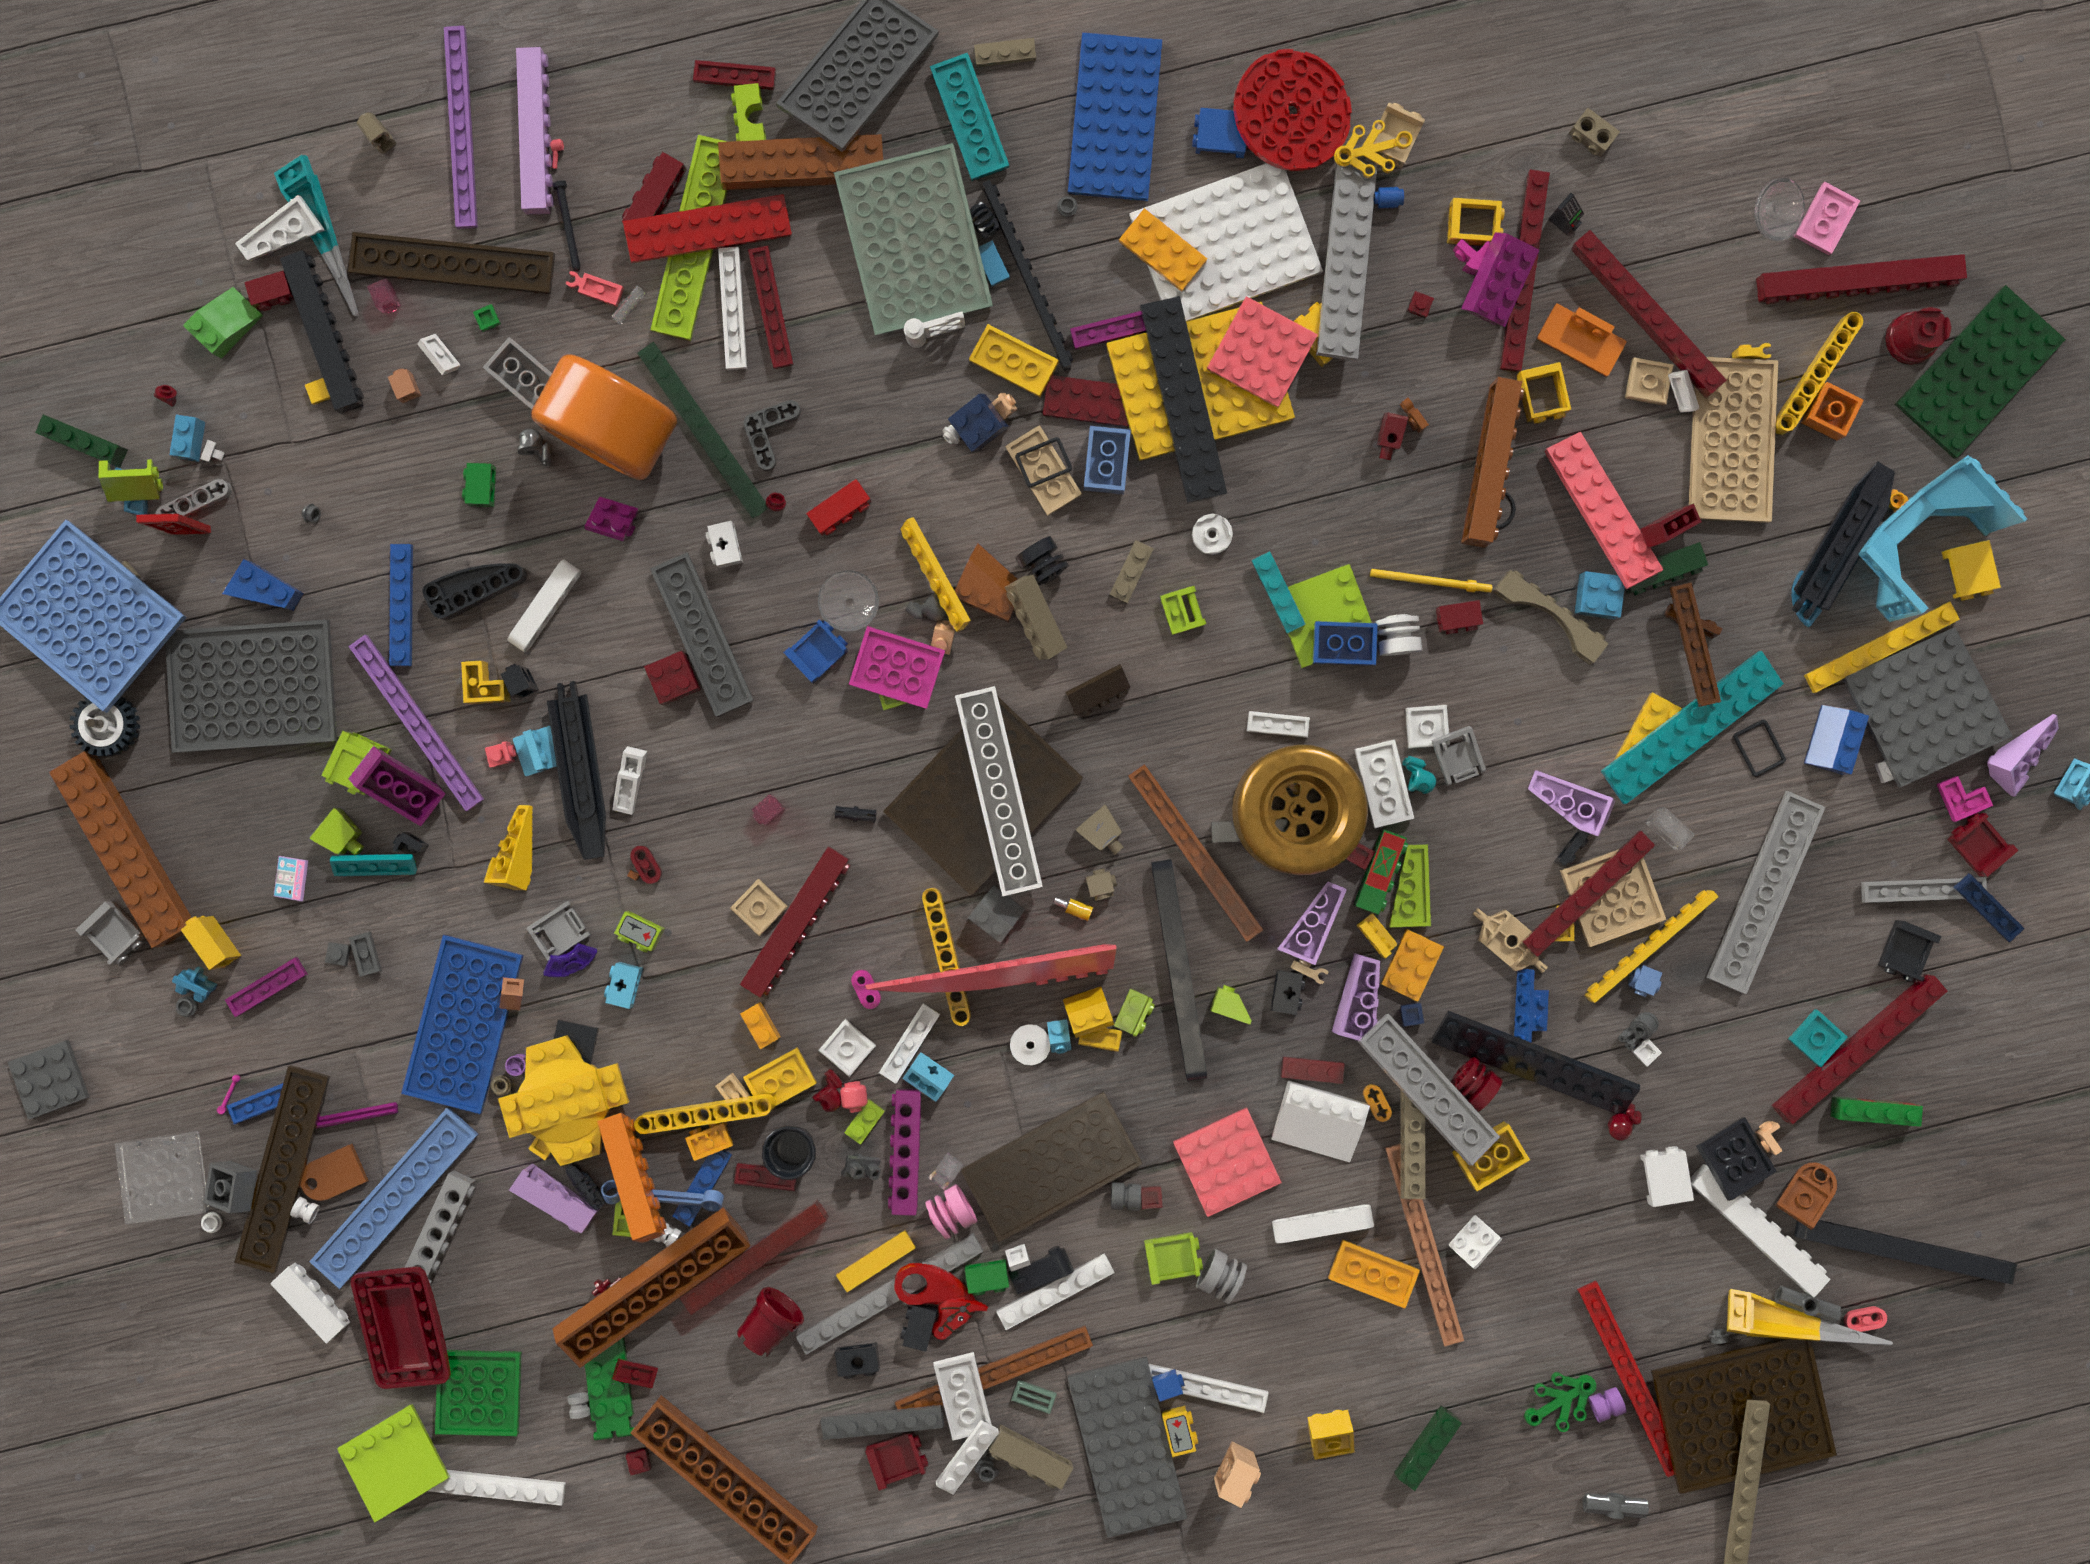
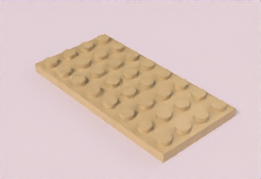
[1689,357,1778,523]

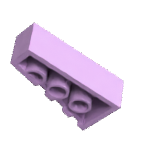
[1278,882,1347,965]

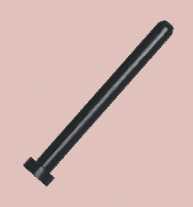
[552,181,581,271]

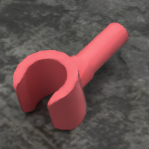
[550,139,564,169]

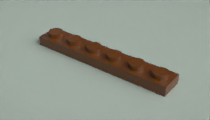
[1669,582,1721,707]

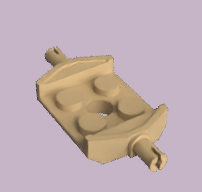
[1473,908,1548,973]

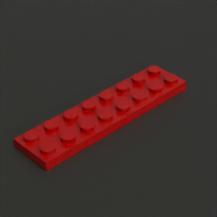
[623,194,792,263]

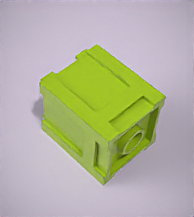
[321,731,392,796]

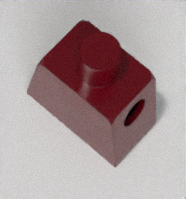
[1377,412,1408,461]

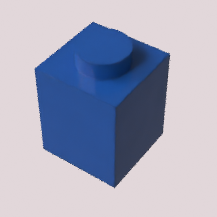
[1152,1369,1185,1402]

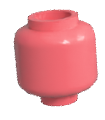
[840,1081,868,1113]

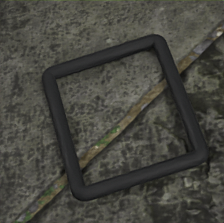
[1015,437,1072,488]
[1733,719,1786,777]

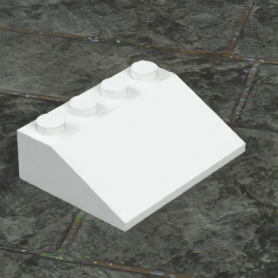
[1271,1080,1370,1162]

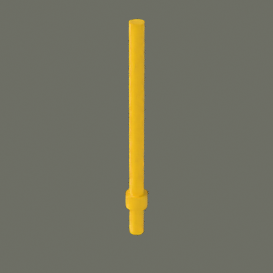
[1370,569,1492,593]

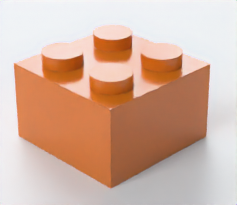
[1801,382,1864,441]

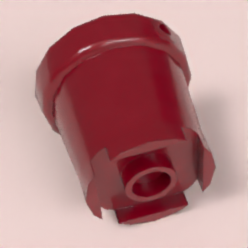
[1885,307,1951,365]
[737,1287,805,1357]

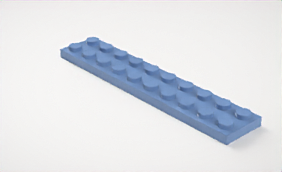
[309,1107,479,1289]

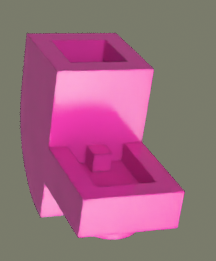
[1453,239,1490,275]

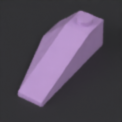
[1528,770,1615,837]

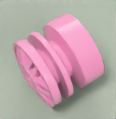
[926,1184,977,1240]

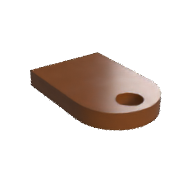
[301,1144,369,1201]
[1775,1163,1837,1230]

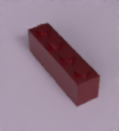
[622,151,687,223]

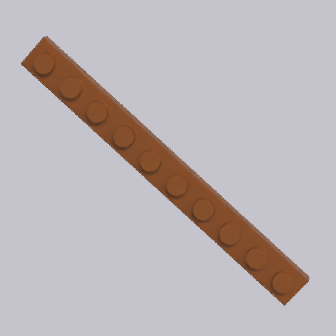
[1128,764,1263,942]
[895,1325,1093,1409]

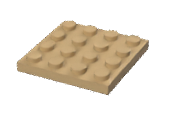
[1560,849,1666,947]

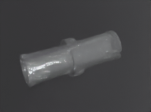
[611,285,646,325]

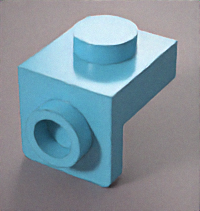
[1047,1019,1071,1054]

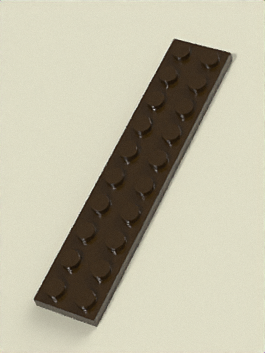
[348,232,555,294]
[234,1065,330,1273]

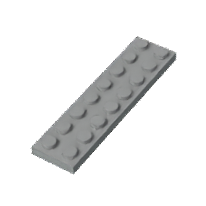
[1358,1014,1500,1166]

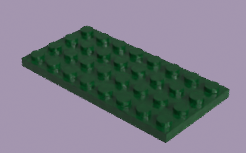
[1894,285,2066,459]

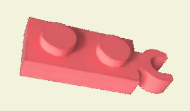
[566,271,624,307]

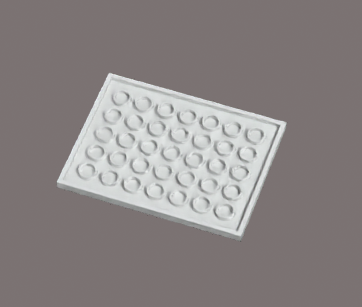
[1129,163,1323,322]

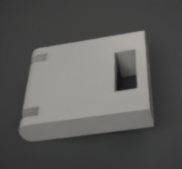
[1431,726,1486,786]
[526,901,590,961]

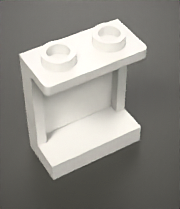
[1640,1146,1694,1207]

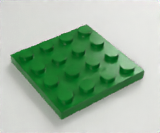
[435,1350,522,1436]

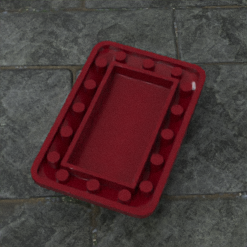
[350,1267,451,1389]

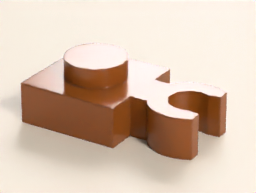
[1400,397,1429,433]

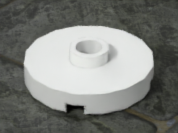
[1192,514,1233,555]
[1010,1024,1050,1065]

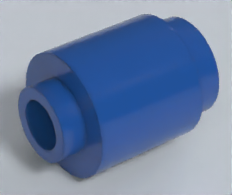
[1374,187,1404,209]

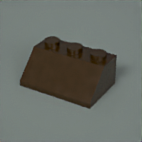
[1065,664,1131,717]

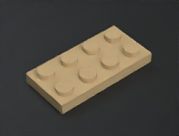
[1005,425,1082,516]

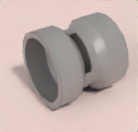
[567,1392,590,1419]

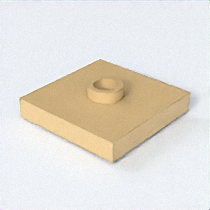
[1625,357,1674,406]
[730,879,788,936]

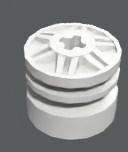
[1376,614,1423,656]

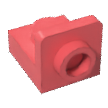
[485,741,516,768]

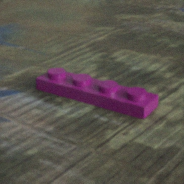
[1070,311,1146,350]
[225,957,308,1017]

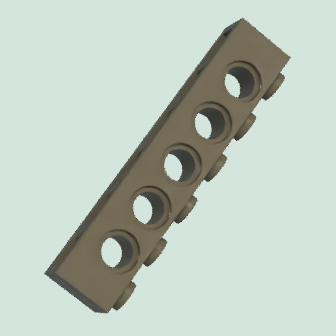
[1400,1089,1425,1199]

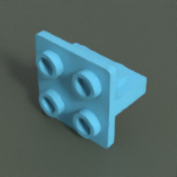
[513,726,557,776]
[2054,758,2090,810]

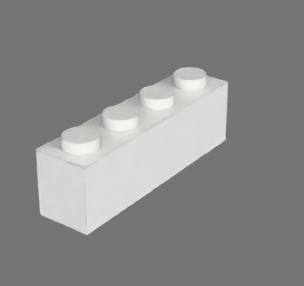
[270,1263,351,1344]

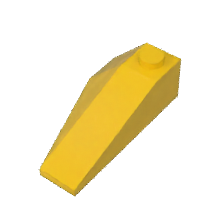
[484,805,533,890]

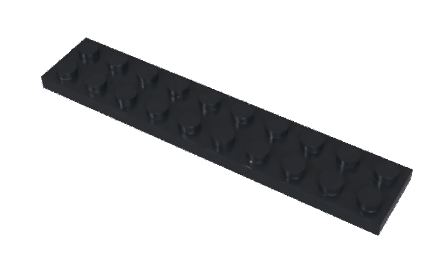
[1140,296,1227,504]
[1431,1010,1640,1114]

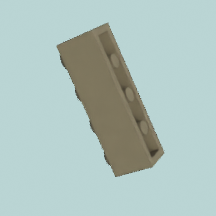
[1005,575,1068,660]
[989,1424,1073,1490]

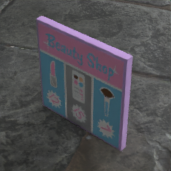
[274,856,308,901]

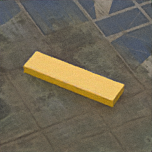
[836,1230,916,1292]

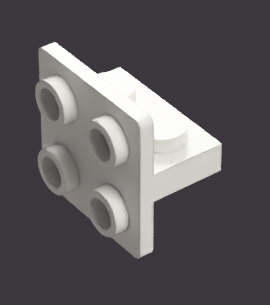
[1449,1215,1502,1269]

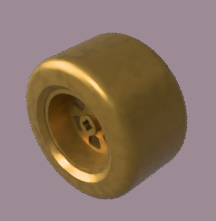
[1232,745,1368,875]

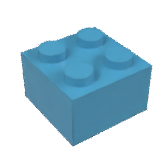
[1574,571,1625,619]

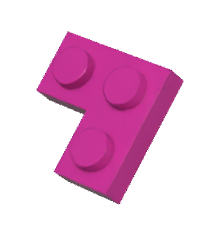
[1936,776,1993,822]

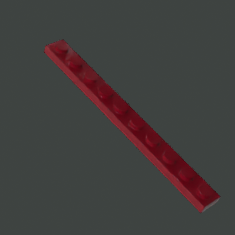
[1500,169,1550,372]

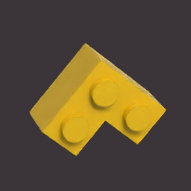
[461,661,511,704]

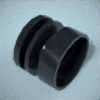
[1015,536,1069,586]

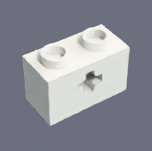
[706,521,743,568]

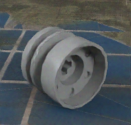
[1196,1248,1247,1304]

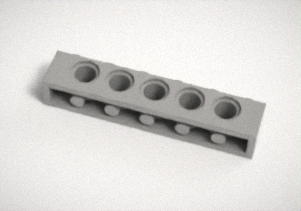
[405,1170,476,1286]

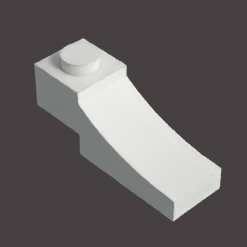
[612,746,647,815]

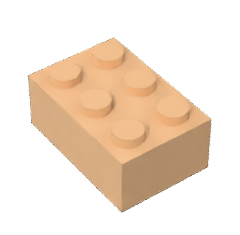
[1214,1442,1261,1508]

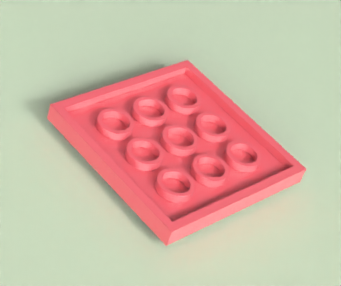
[1207,296,1318,408]
[1173,1107,1282,1217]

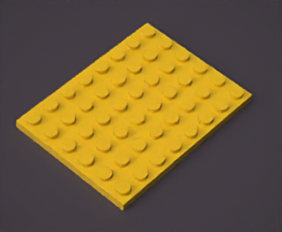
[1106,302,1295,461]

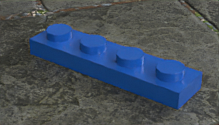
[672,1150,732,1227]

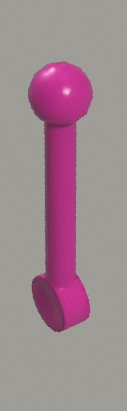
[217,1075,240,1114]

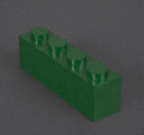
[35,414,128,468]
[1624,542,1709,596]
[1394,1405,1462,1491]

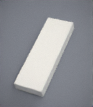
[1247,711,1310,738]

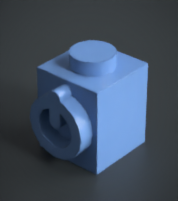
[1628,965,1662,997]

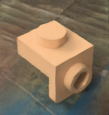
[992,393,1018,420]
[931,620,956,655]
[1755,1121,1782,1155]

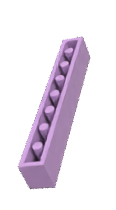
[516,47,553,215]

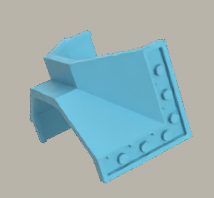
[1858,455,2027,622]

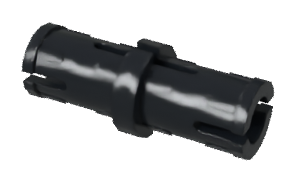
[835,805,877,823]

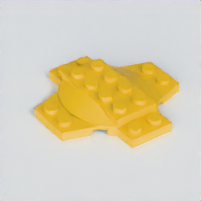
[498,1035,629,1166]

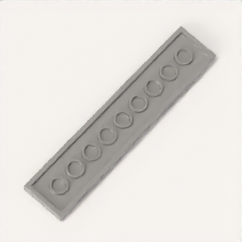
[1316,163,1377,361]
[1706,791,1826,994]

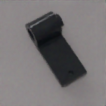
[1008,1246,1074,1294]

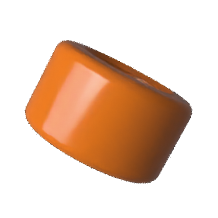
[531,354,677,480]

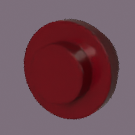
[766,492,786,511]

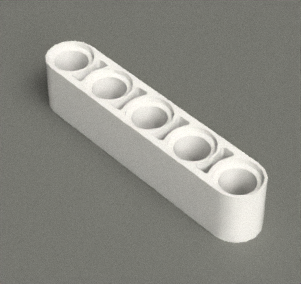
[507,559,581,653]
[1272,1205,1374,1243]

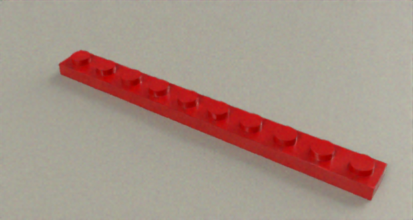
[1577,1281,1674,1477]

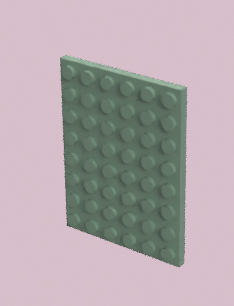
[834,143,993,335]

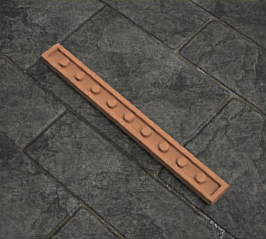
[1385,1144,1464,1346]

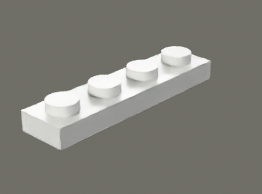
[879,1003,940,1084]
[936,1420,999,1494]

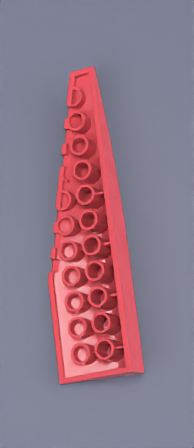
[865,944,1116,992]

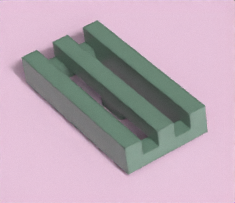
[1011,1380,1057,1414]

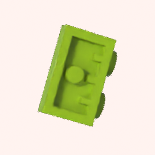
[1113,988,1155,1037]

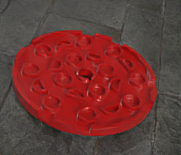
[1233,49,1352,171]

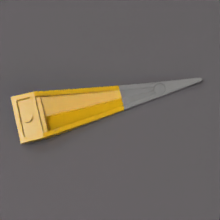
[1727,1289,1893,1346]

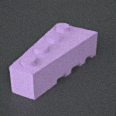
[1332,953,1380,1040]
[509,1164,600,1233]

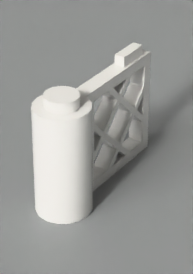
[904,312,966,348]

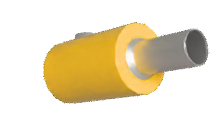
[1053,897,1093,921]

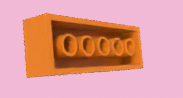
[597,1113,667,1243]

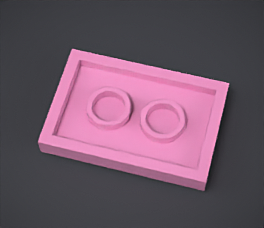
[1794,182,1860,256]

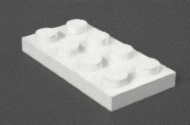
[1354,739,1414,828]
[934,1352,992,1440]

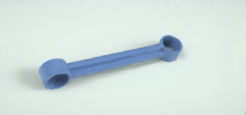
[601,1180,724,1211]

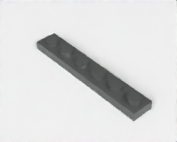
[820,1405,944,1440]

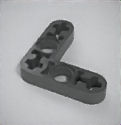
[744,400,801,471]

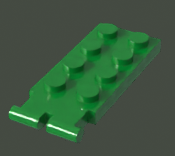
[585,1337,634,1441]

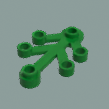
[1524,1372,1596,1432]

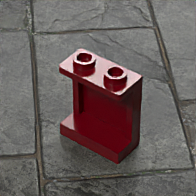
[1947,813,2019,877]
[865,1431,929,1491]

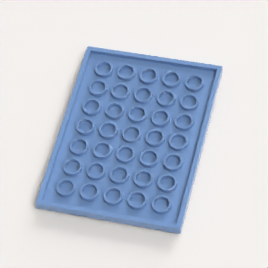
[0,520,187,713]

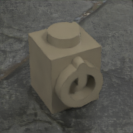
[1085,868,1117,901]

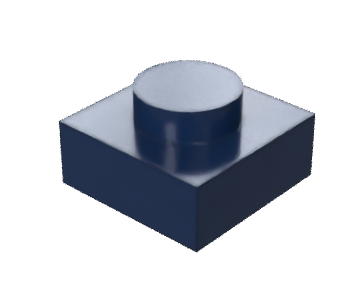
[1400,1002,1424,1027]

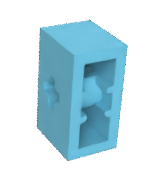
[604,962,643,1009]
[903,1052,954,1101]

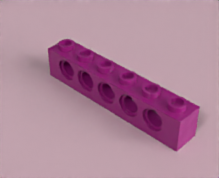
[888,1089,922,1215]

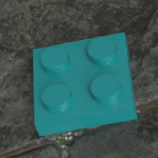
[1788,1009,1848,1067]

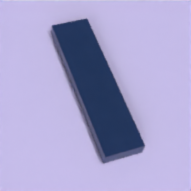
[1953,873,2025,943]

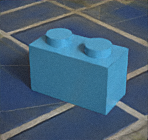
[169,415,205,462]

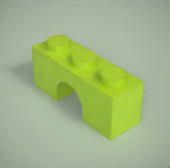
[731,83,766,141]

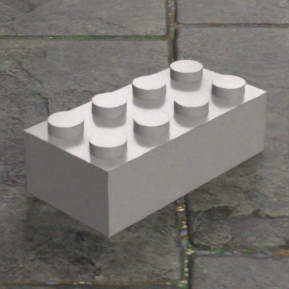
[483,337,552,409]

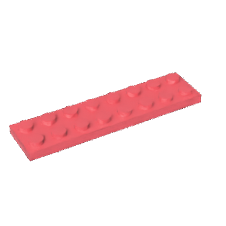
[1544,432,1663,590]

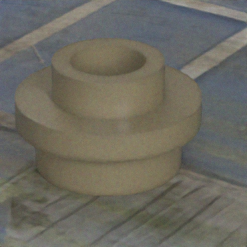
[491,1075,512,1096]

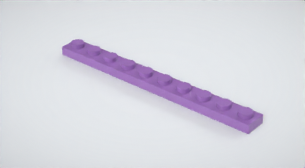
[444,26,478,229]
[349,635,484,812]

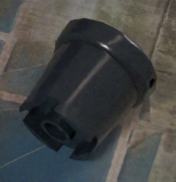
[762,1126,816,1180]

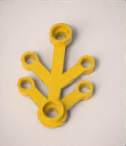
[1334,120,1413,178]

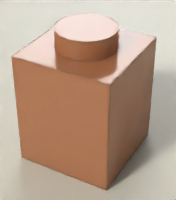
[388,369,422,403]

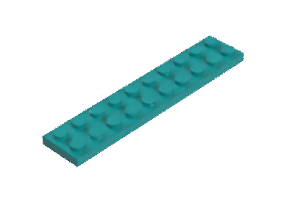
[1601,651,1784,804]

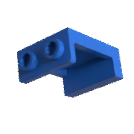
[1192,108,1246,158]
[783,619,849,684]

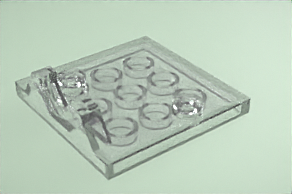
[115,1131,209,1225]

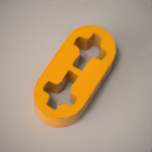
[1363,1084,1392,1122]

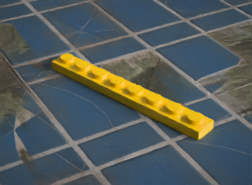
[1804,602,1960,693]
[1584,890,1718,1003]

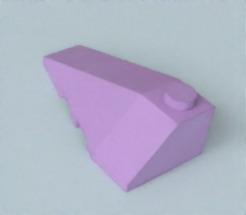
[1987,714,2059,797]

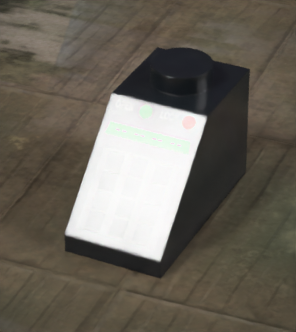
[1548,193,1584,235]

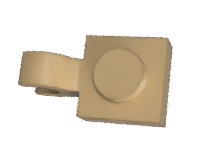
[1290,959,1329,984]

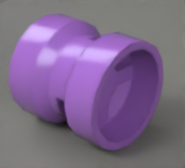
[505,1054,526,1076]

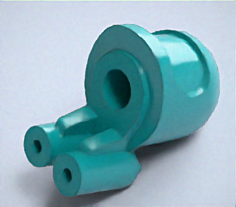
[1402,756,1436,794]

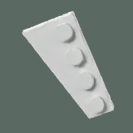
[235,195,324,261]

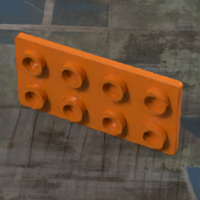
[1537,303,1626,377]

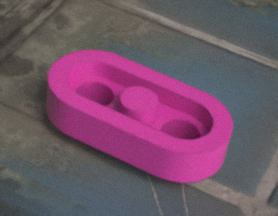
[851,970,881,1009]

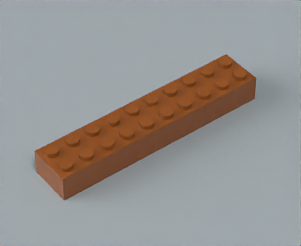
[49,751,192,948]
[552,1207,751,1368]
[631,1395,818,1564]

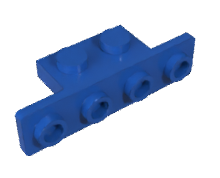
[1514,969,1549,1042]

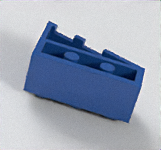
[222,559,304,611]

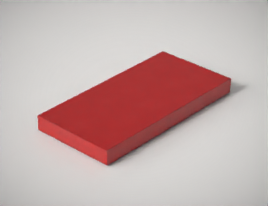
[136,514,211,535]

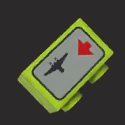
[614,911,665,953]

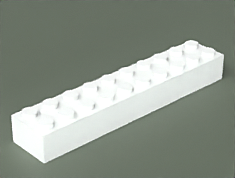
[955,686,1043,896]

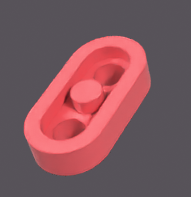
[1844,1306,1887,1332]

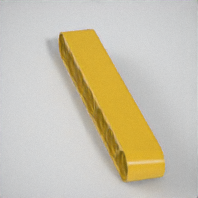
[1775,312,1863,435]
[922,888,971,1026]
[634,1094,776,1134]

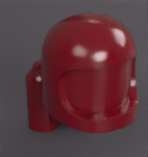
[812,1069,842,1112]
[1608,1103,1642,1141]

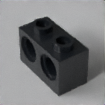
[500,664,539,699]

